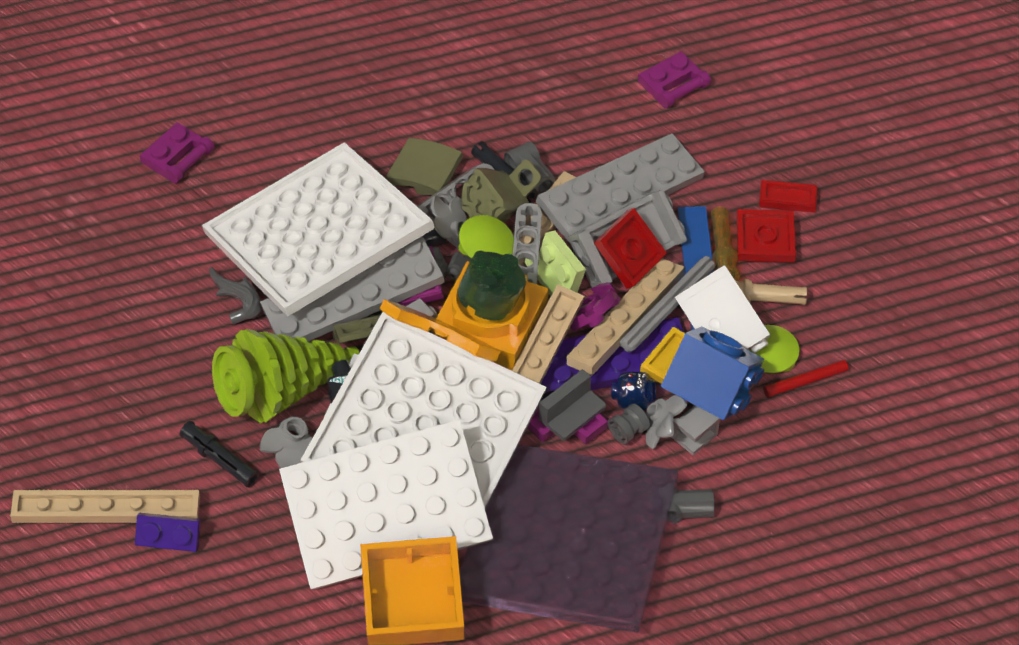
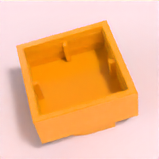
[432,261,549,371]
[360,536,464,645]

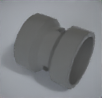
[608,404,650,445]

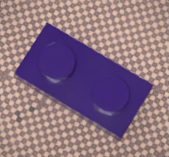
[135,512,201,552]

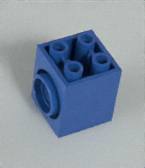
[660,326,765,420]

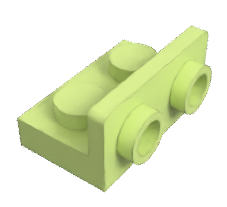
[524,230,586,296]

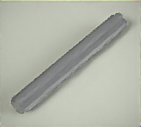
[620,256,715,353]

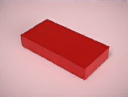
[759,180,817,213]

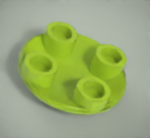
[458,215,514,266]
[749,325,799,373]

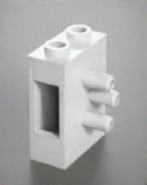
[675,265,770,353]

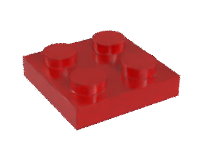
[594,208,667,289]
[736,209,796,263]

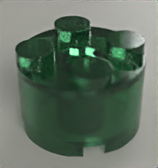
[457,251,526,320]

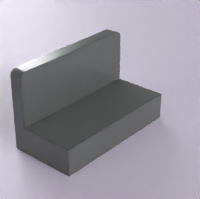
[539,369,606,441]

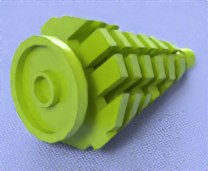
[212,329,360,424]

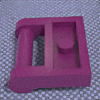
[638,51,711,108]
[140,122,215,183]

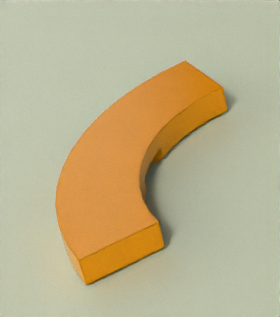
[380,299,500,362]

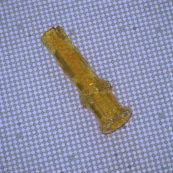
[711,207,740,281]

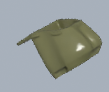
[461,159,542,222]

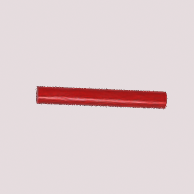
[763,360,849,398]

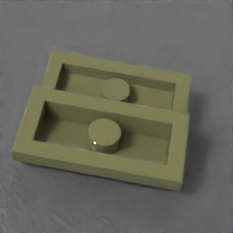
[386,138,463,195]
[331,312,382,344]

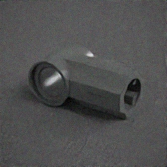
[504,141,555,194]
[652,485,714,524]

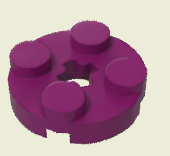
[570,282,621,331]

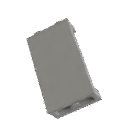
[568,190,687,288]

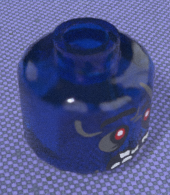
[611,372,656,410]

